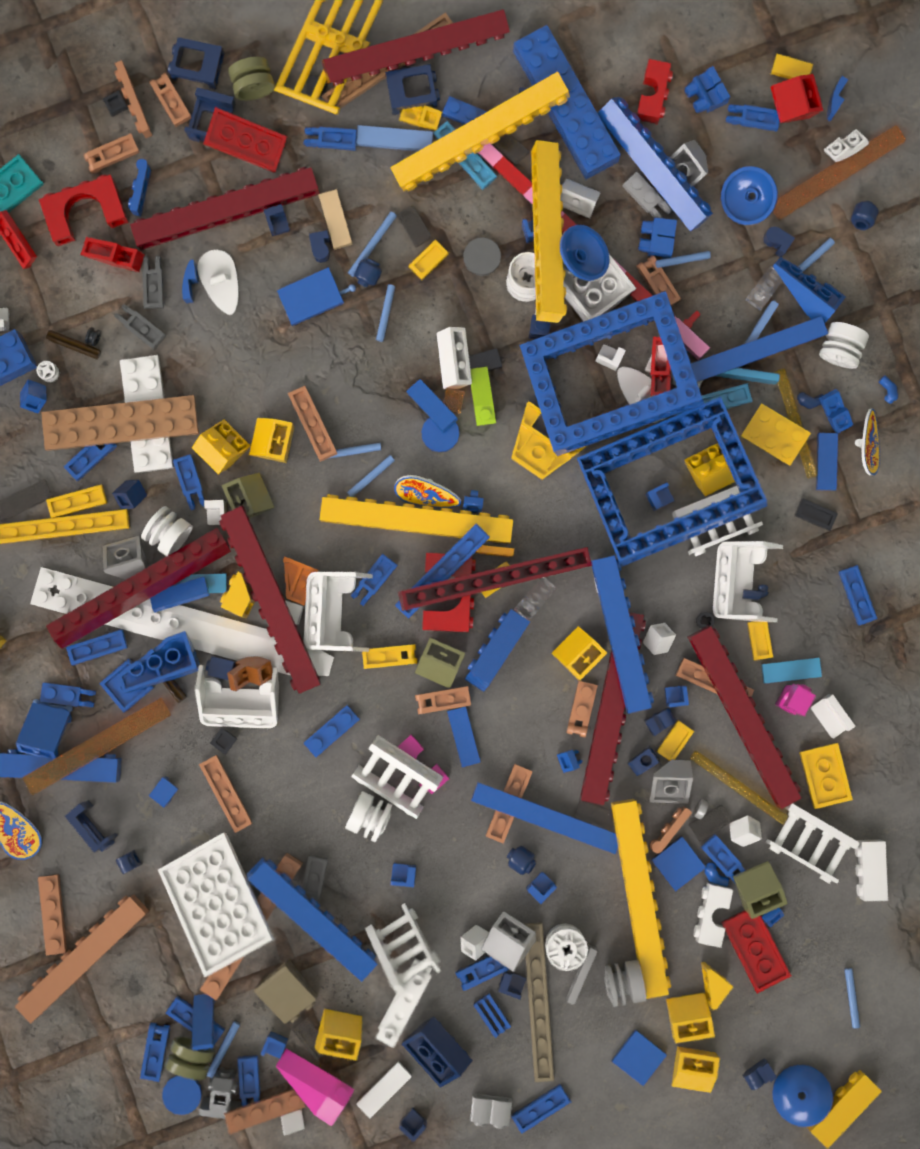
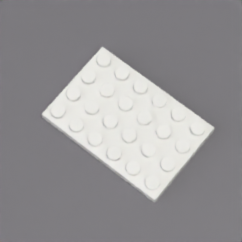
[158,833,274,977]

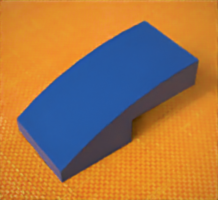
[827,76,848,121]
[182,260,199,303]
[819,389,853,433]

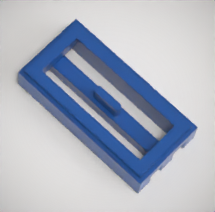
[473,993,511,1038]

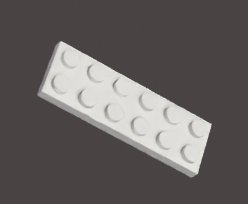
[120,355,174,473]

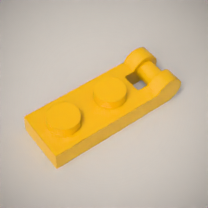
[362,644,418,669]

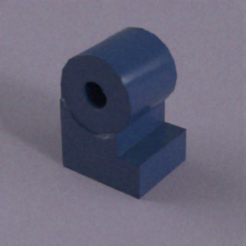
[763,227,795,257]
[309,230,330,263]
[644,707,676,736]
[627,745,660,776]
[115,850,142,875]
[743,1058,777,1090]

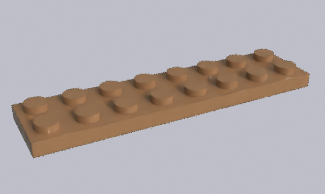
[41,395,199,451]

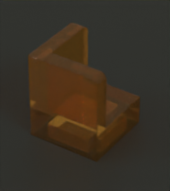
[443,388,465,414]

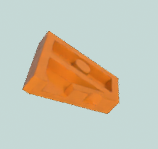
[283,556,319,606]

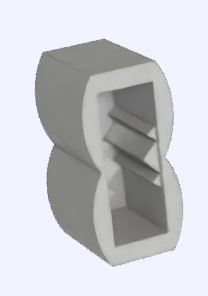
[470,1093,512,1129]

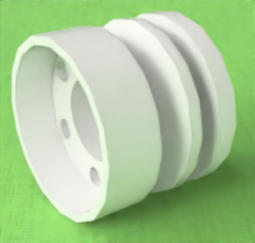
[506,252,536,302]
[819,322,869,368]
[141,506,193,557]
[345,791,392,842]
[545,923,588,971]

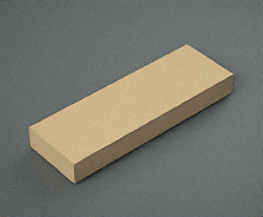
[318,189,352,250]

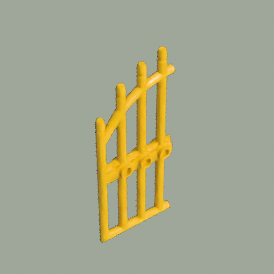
[274,0,383,115]

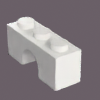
[693,882,733,948]

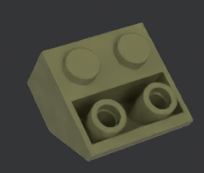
[221,473,275,519]
[415,638,465,688]
[733,861,788,919]

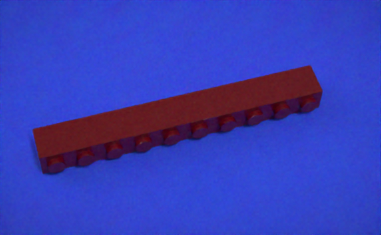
[321,9,510,86]
[130,167,320,251]
[219,506,321,694]
[46,528,231,649]
[398,547,592,611]
[580,612,646,805]
[687,626,801,809]

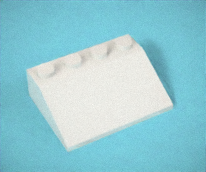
[563,254,636,322]

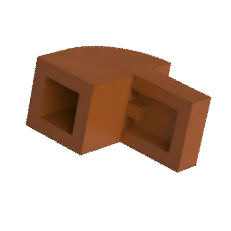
[227,657,273,691]

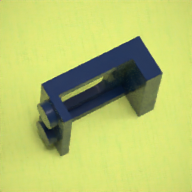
[168,37,225,90]
[386,64,440,115]
[185,87,236,142]
[65,800,118,853]

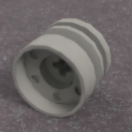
[604,960,646,1007]

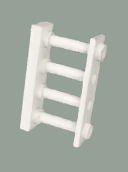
[672,486,763,556]
[351,735,443,819]
[766,804,860,884]
[365,903,441,996]
[376,958,432,1047]

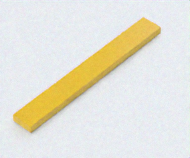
[0,509,130,544]

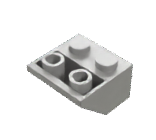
[482,911,536,972]

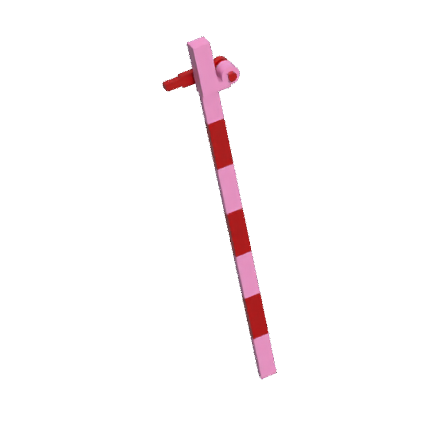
[478,143,710,361]

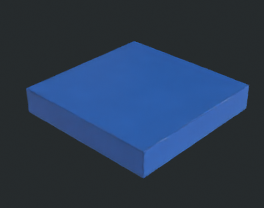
[99,658,154,713]
[651,836,706,891]
[612,1029,667,1086]

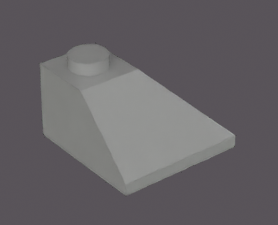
[670,140,708,187]
[103,535,148,580]
[649,760,693,804]

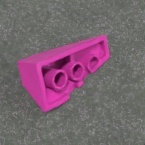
[276,1049,354,1126]

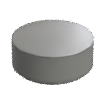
[693,799,709,819]

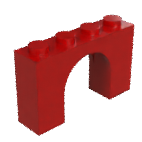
[39,175,129,247]
[422,553,476,632]

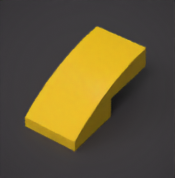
[399,105,442,130]

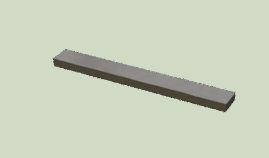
[523,922,554,1082]

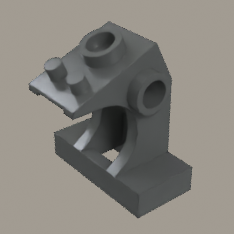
[199,1067,242,1119]

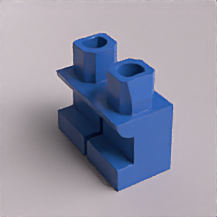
[684,66,730,113]
[638,218,677,259]

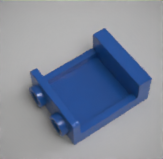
[16,702,72,761]

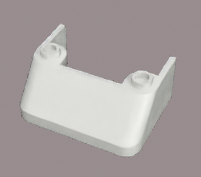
[713,541,783,622]
[304,572,373,652]
[195,665,279,728]

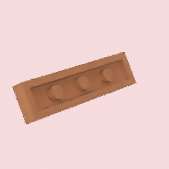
[114,60,153,138]
[288,386,337,462]
[675,658,754,697]
[199,755,253,833]
[485,764,533,844]
[38,874,67,955]
[224,1089,305,1134]

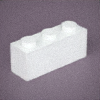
[437,327,472,389]
[855,839,888,901]

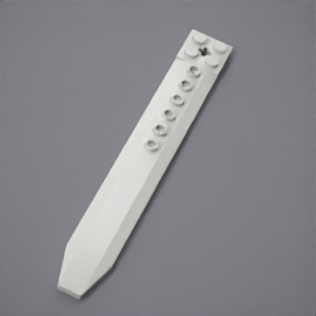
[30,567,334,676]

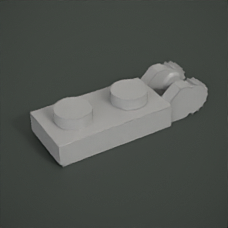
[623,172,672,219]

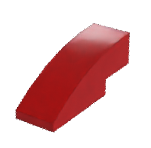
[80,237,145,272]
[650,337,673,397]

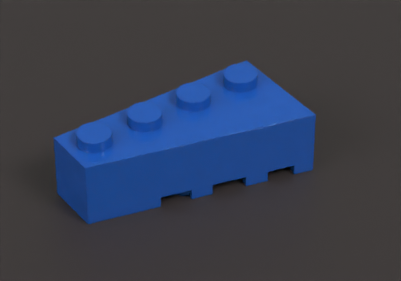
[465,609,530,692]

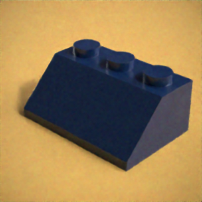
[401,1016,473,1088]

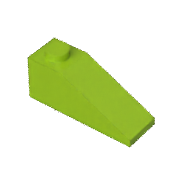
[470,367,496,426]

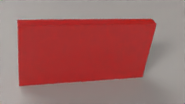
[203,107,287,173]
[721,910,791,994]

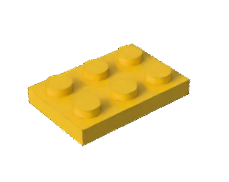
[741,403,811,466]
[799,743,853,809]

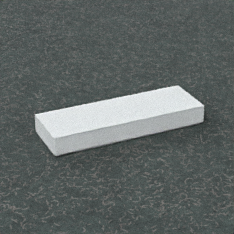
[356,1061,412,1118]

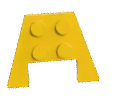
[511,401,587,480]

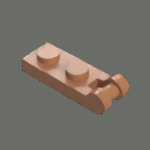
[149,73,191,127]
[84,133,140,174]
[636,256,681,306]
[566,681,598,738]
[415,686,471,714]
[649,806,692,853]

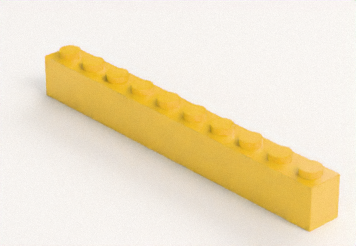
[390,72,570,191]
[531,140,567,323]
[319,494,513,544]
[611,799,671,999]

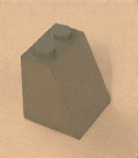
[254,959,318,1024]

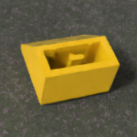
[249,418,295,463]
[192,419,251,475]
[684,443,735,497]
[220,572,255,618]
[551,626,607,680]
[666,992,715,1043]
[315,1008,362,1060]
[671,1046,720,1093]

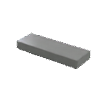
[566,945,597,1005]

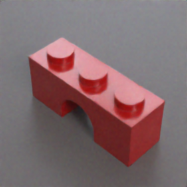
[636,59,673,124]

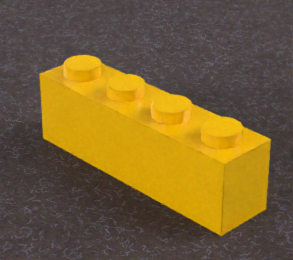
[807,1070,882,1149]

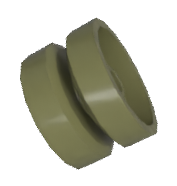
[228,57,275,101]
[165,1036,215,1080]

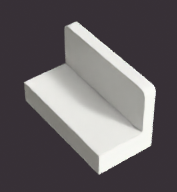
[560,179,600,218]
[811,694,856,738]

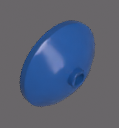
[721,166,778,225]
[560,225,610,281]
[773,1065,833,1127]

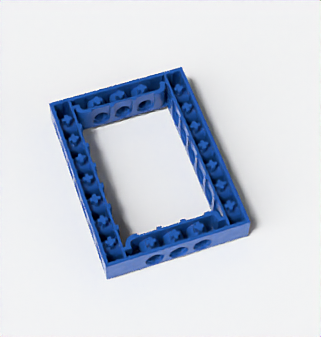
[520,291,704,456]
[577,397,768,567]

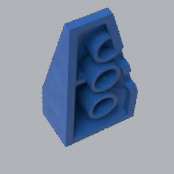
[773,257,846,324]
[117,631,200,694]

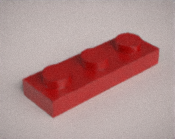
[0,210,37,269]

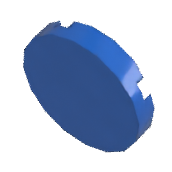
[421,418,459,452]
[162,1075,202,1115]

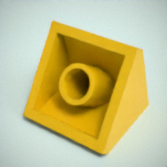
[701,962,733,1010]

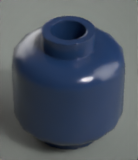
[851,201,879,230]
[354,258,382,288]
[507,846,537,875]

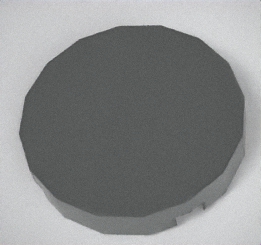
[463,238,501,276]

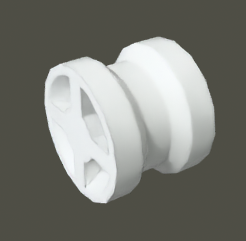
[36,361,59,382]

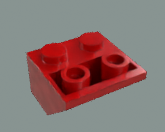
[770,74,823,123]

